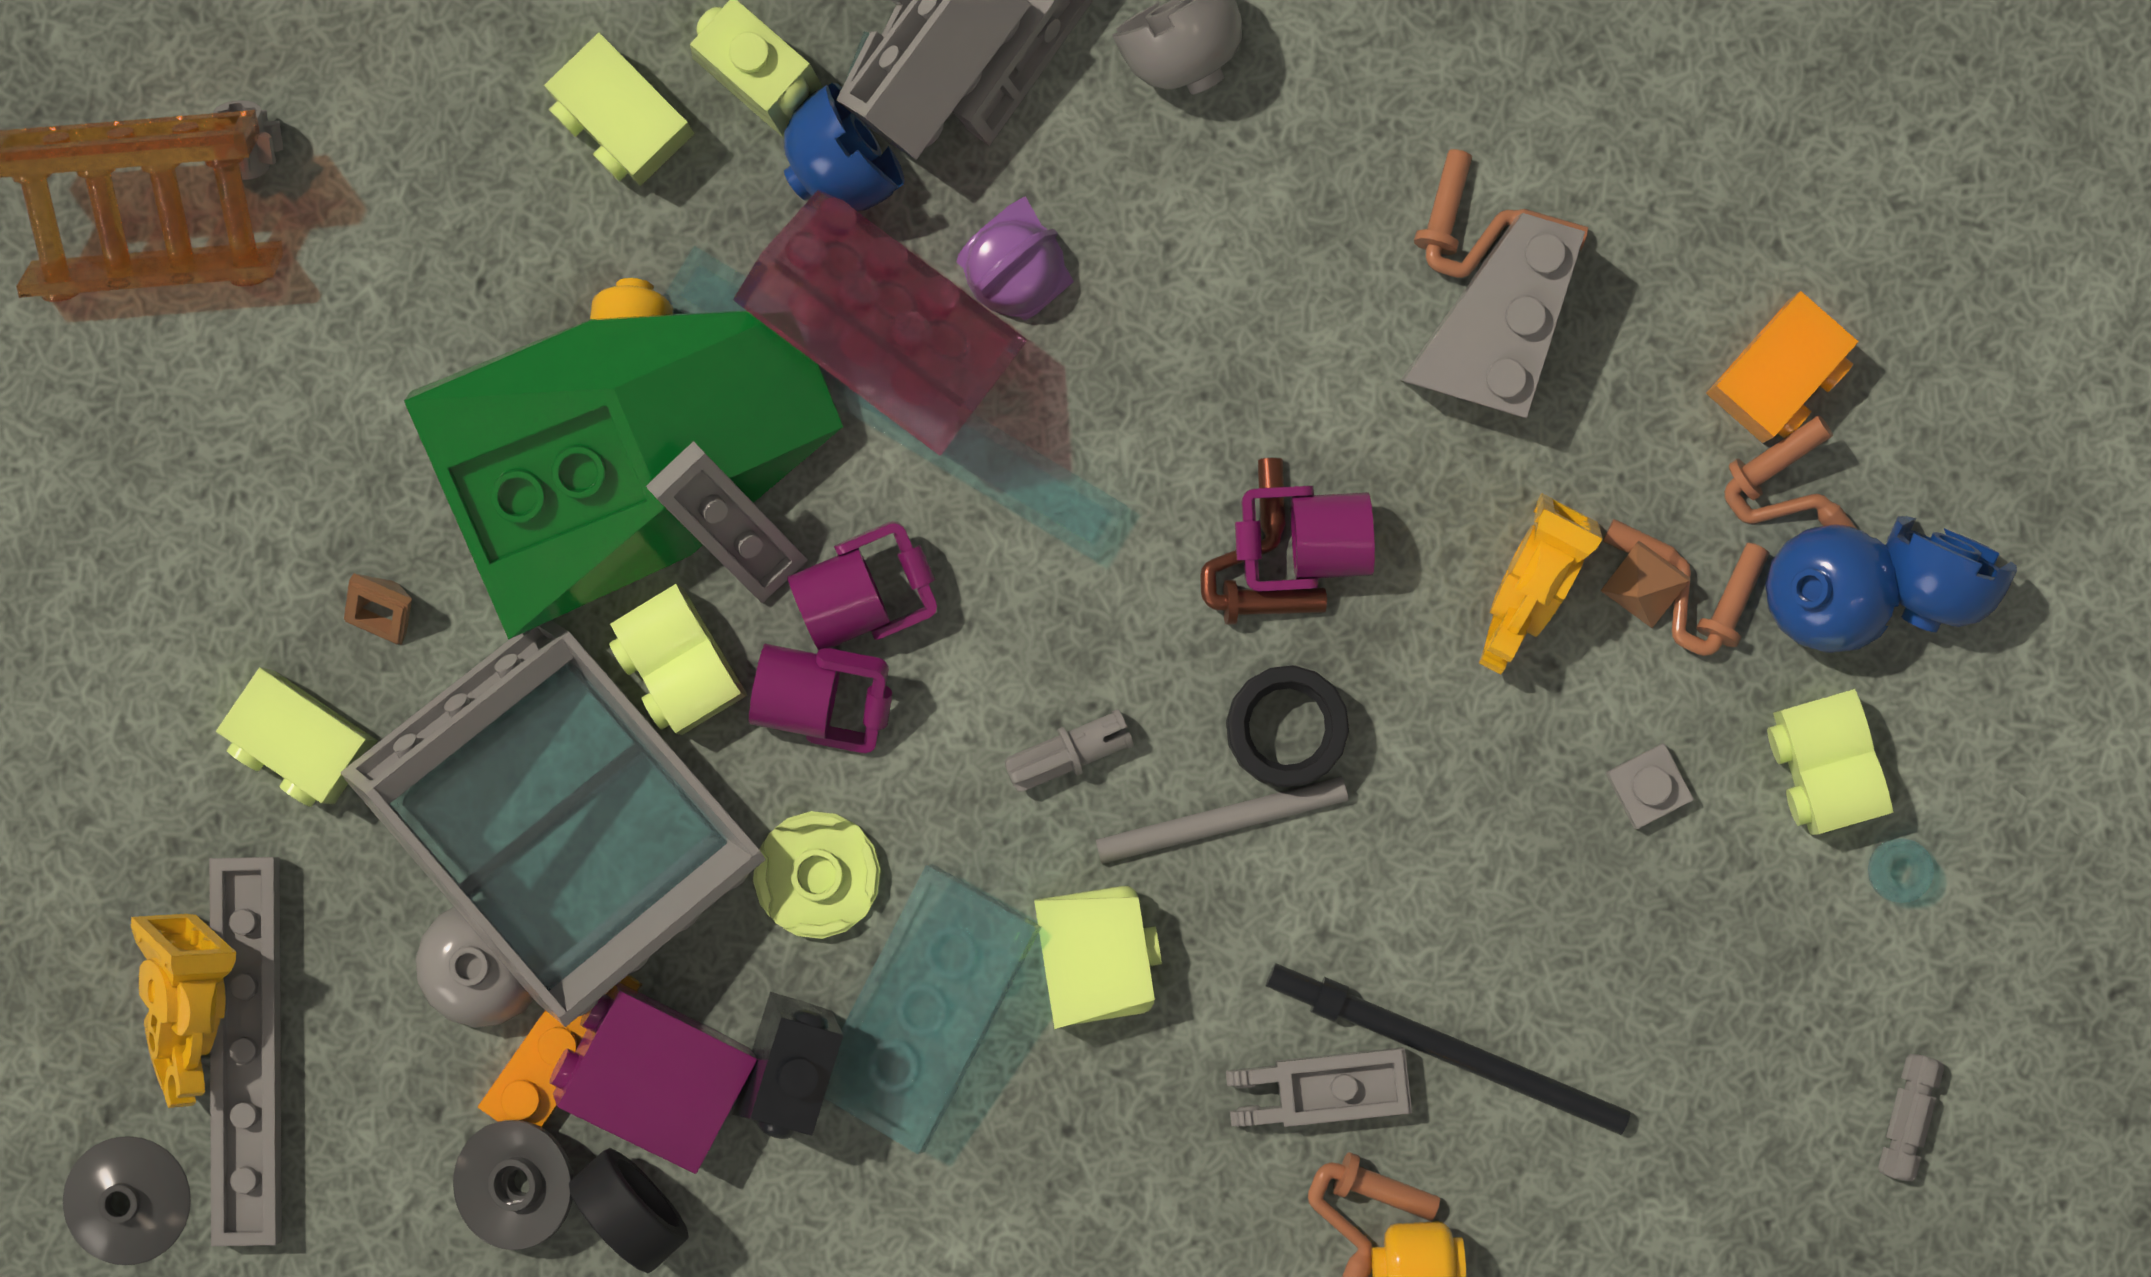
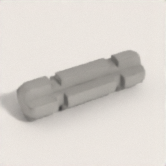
[1878,1054,1944,1181]

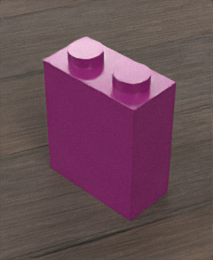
[549,982,757,1174]

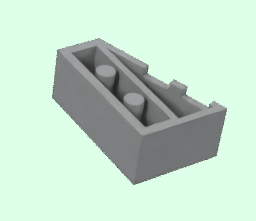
[836,0,1032,160]
[1400,213,1585,418]

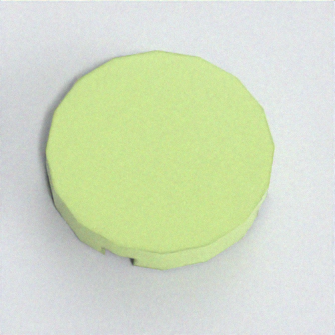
[753,811,881,939]

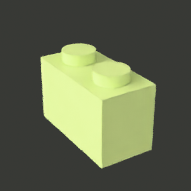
[544,33,694,186]
[216,667,378,807]

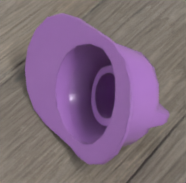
[956,196,1074,321]

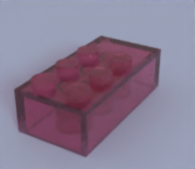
[733,189,1028,456]

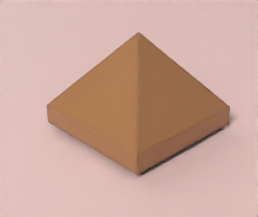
[1601,541,1691,628]
[344,574,412,645]

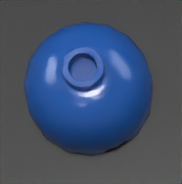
[784,82,905,213]
[1886,516,2017,633]
[1765,524,1900,653]

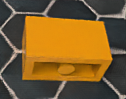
[1706,291,1859,443]

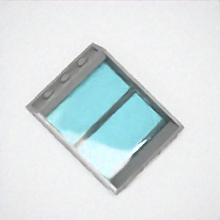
[340,620,766,1027]

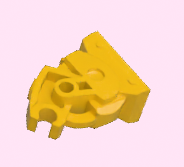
[1479,493,1603,675]
[131,914,236,1108]

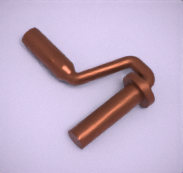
[1200,458,1327,625]

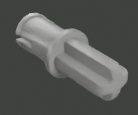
[1005,709,1134,792]

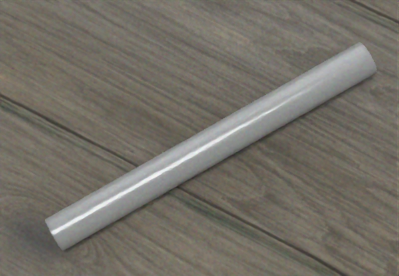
[1096,776,1349,864]

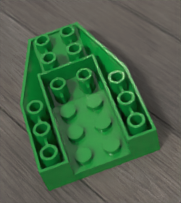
[404,307,844,639]

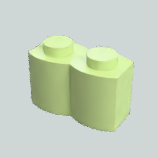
[609,584,748,735]
[1767,689,1894,835]

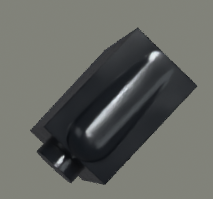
[732,992,843,1139]

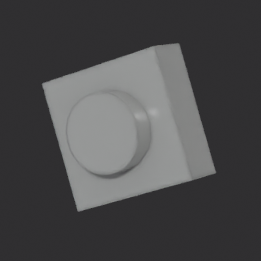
[1605,743,1694,829]

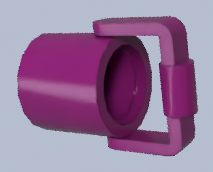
[1235,486,1375,591]
[787,521,937,650]
[749,644,893,753]

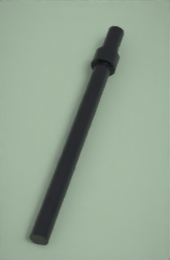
[1266,963,1631,1135]

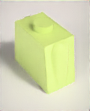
[690,0,823,138]
[1034,886,1162,1029]

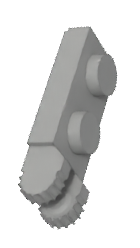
[1226,1047,1412,1127]

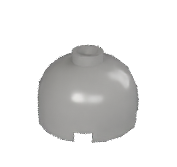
[1112,0,1242,94]
[415,899,547,1028]

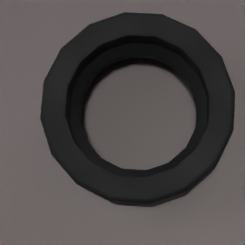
[1226,665,1349,787]
[569,1148,689,1273]

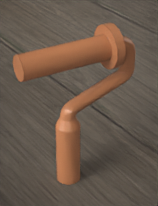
[1414,149,1588,278]
[1724,415,1856,528]
[1602,519,1770,656]
[1308,1152,1440,1277]

